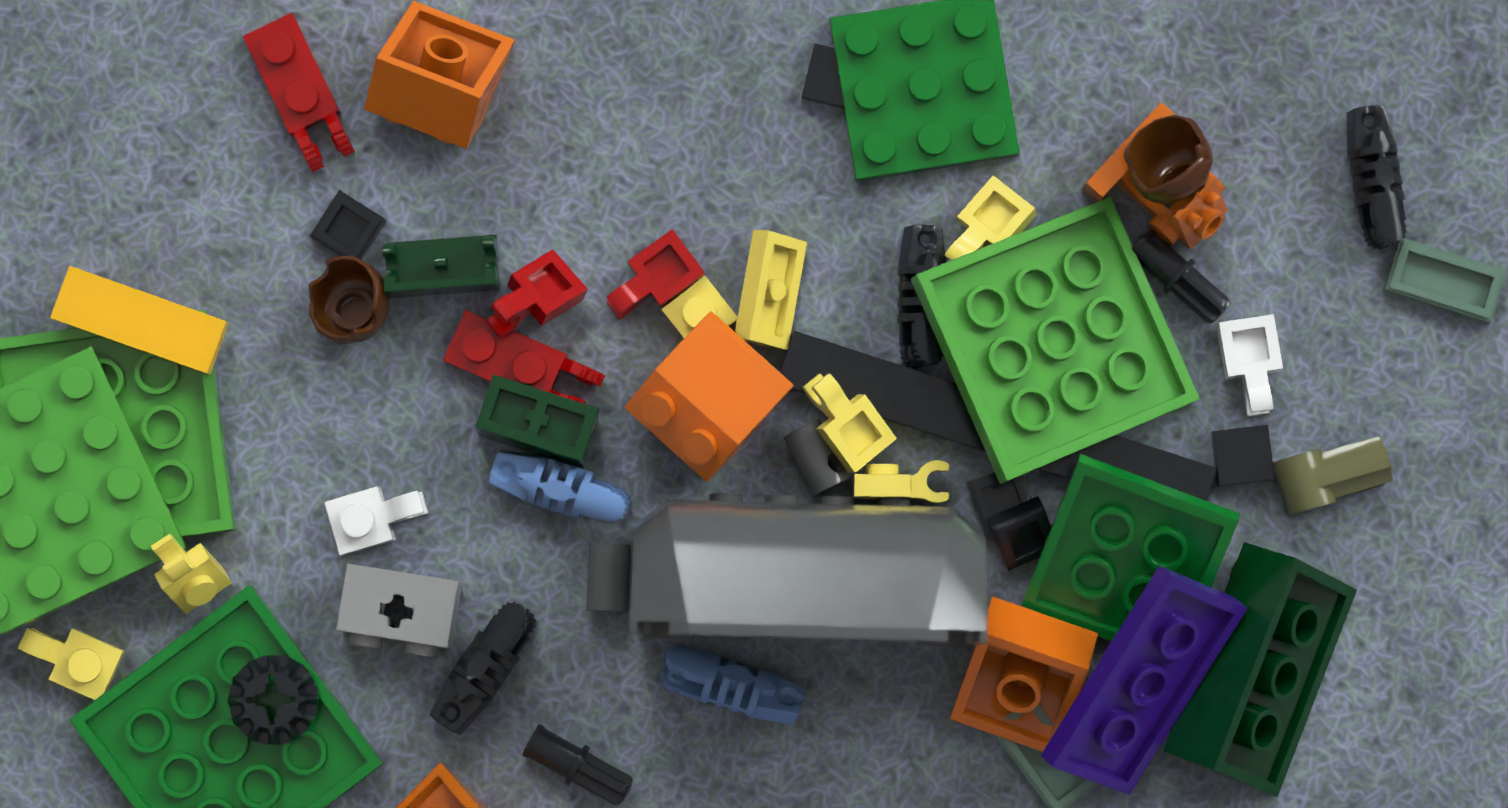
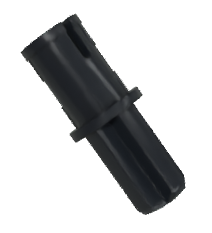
[1132,228,1230,324]
[523,724,633,805]

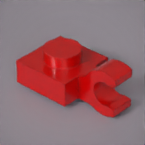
[606,229,705,320]
[486,249,588,338]

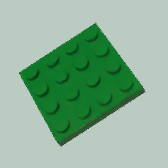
[69,585,385,808]

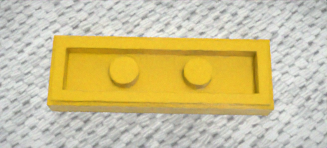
[50,266,229,375]

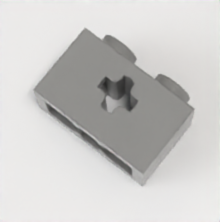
[336,563,462,658]

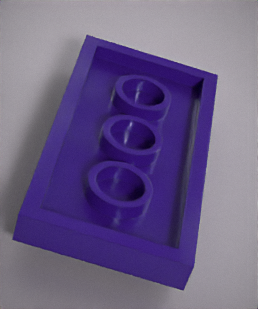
[1041,566,1248,795]

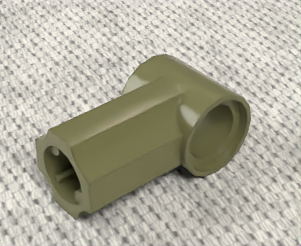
[1273,436,1393,516]

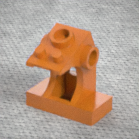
[1082,102,1228,250]

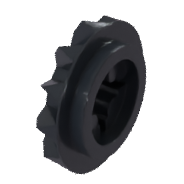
[227,655,319,745]

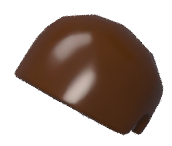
[1124,115,1213,204]
[309,255,391,345]

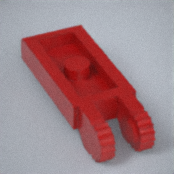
[243,13,355,172]
[443,310,605,404]

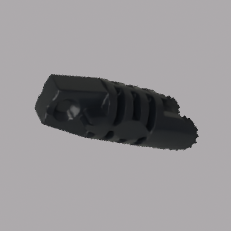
[1347,105,1407,250]
[897,224,947,369]
[430,601,537,735]

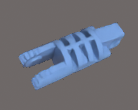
[489,450,632,524]
[660,645,805,725]

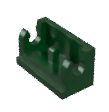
[382,235,500,298]
[475,374,600,469]

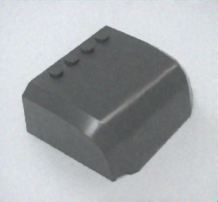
[630,493,987,647]

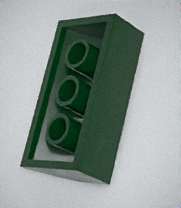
[1163,542,1357,797]

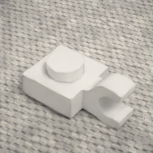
[1216,314,1283,417]
[324,486,428,556]

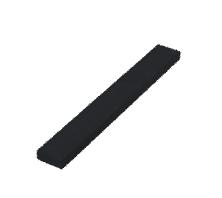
[781,331,1217,501]

